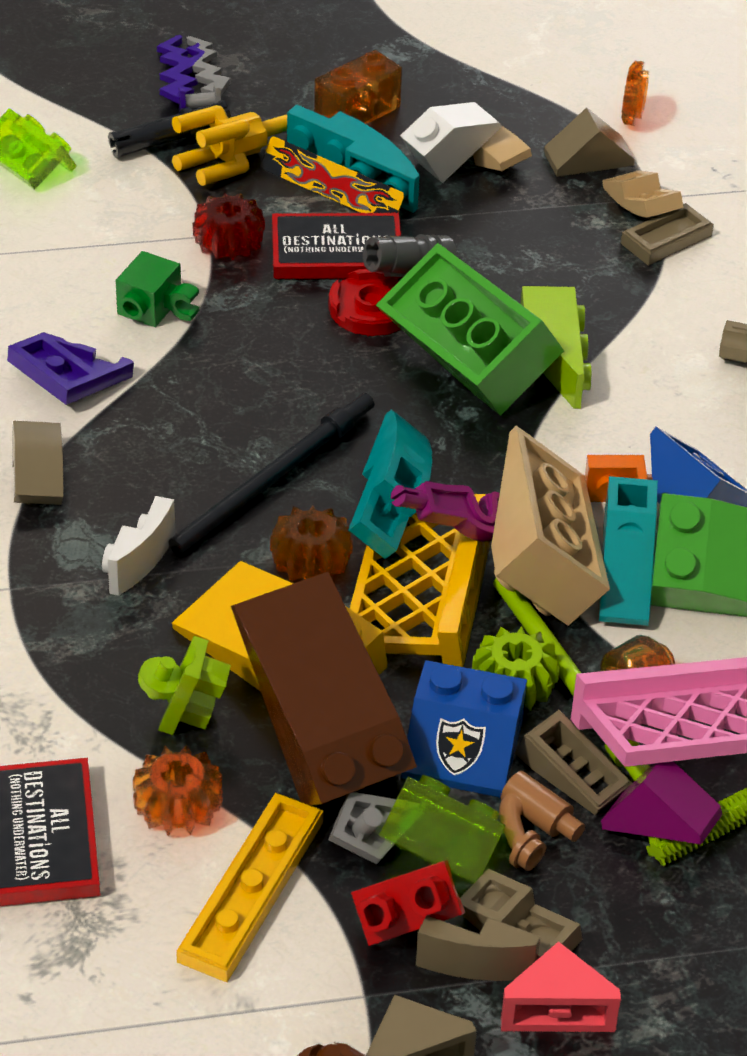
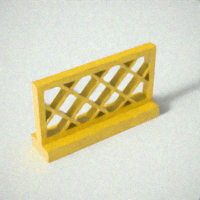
[350,494,491,667]

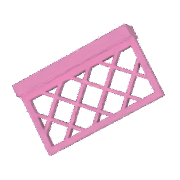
[570,657,747,767]

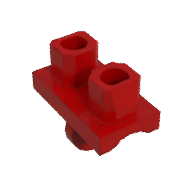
[351,860,465,946]

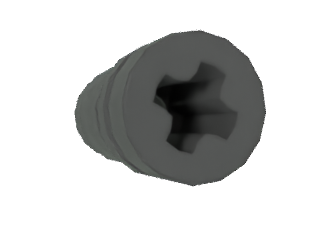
[363,234,457,277]

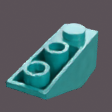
[599,476,658,626]

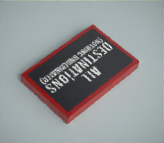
[272,213,403,279]
[0,758,100,906]

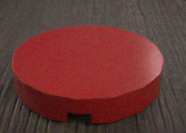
[328,269,401,336]

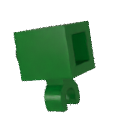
[115,251,200,328]

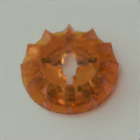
[621,61,650,126]

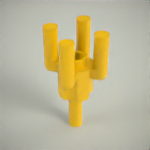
[172,105,287,186]

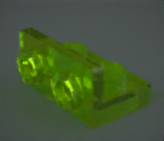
[0,108,77,190]
[379,775,506,884]

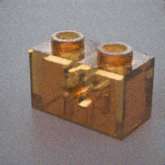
[314,49,402,124]

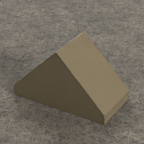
[544,107,635,177]
[366,995,477,1056]

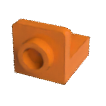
[585,455,652,502]

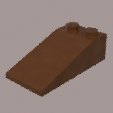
[231,572,417,806]

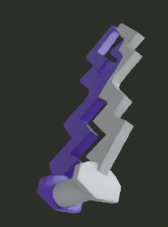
[157,35,230,111]

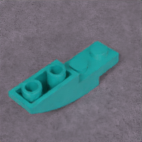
[287,104,420,213]
[348,409,432,559]

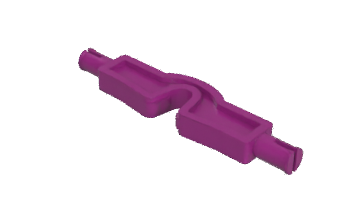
[391,481,500,542]

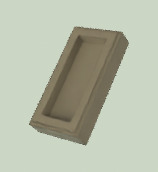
[621,203,714,266]

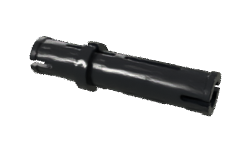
[108,100,231,158]

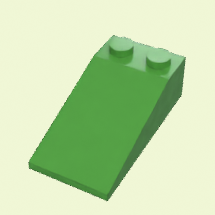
[376,243,564,416]
[650,493,747,617]

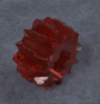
[192,192,265,261]

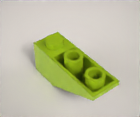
[521,286,592,409]

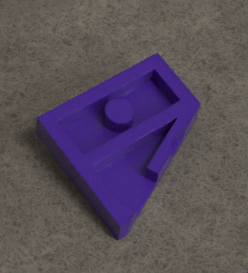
[7,332,134,405]

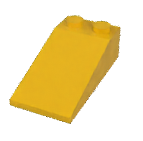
[172,561,388,691]

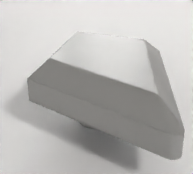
[329,792,426,864]

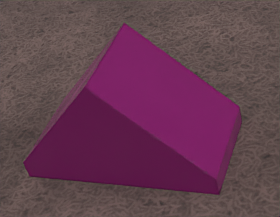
[601,761,722,844]

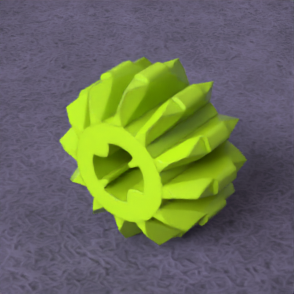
[472,626,559,711]

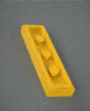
[176,793,324,982]

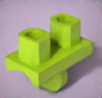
[138,636,231,735]

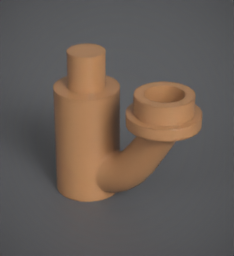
[499,771,585,871]

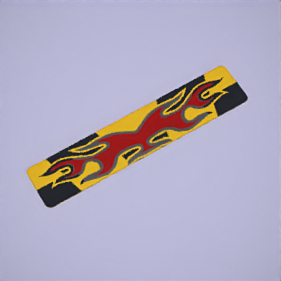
[261,136,404,213]

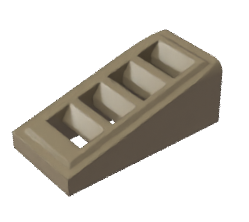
[515,710,632,815]

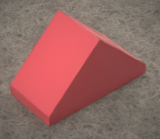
[501,941,621,1032]

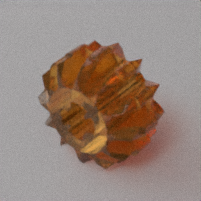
[270,504,353,582]
[133,745,223,837]

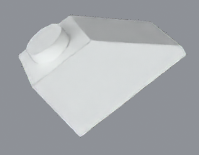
[400,102,502,183]

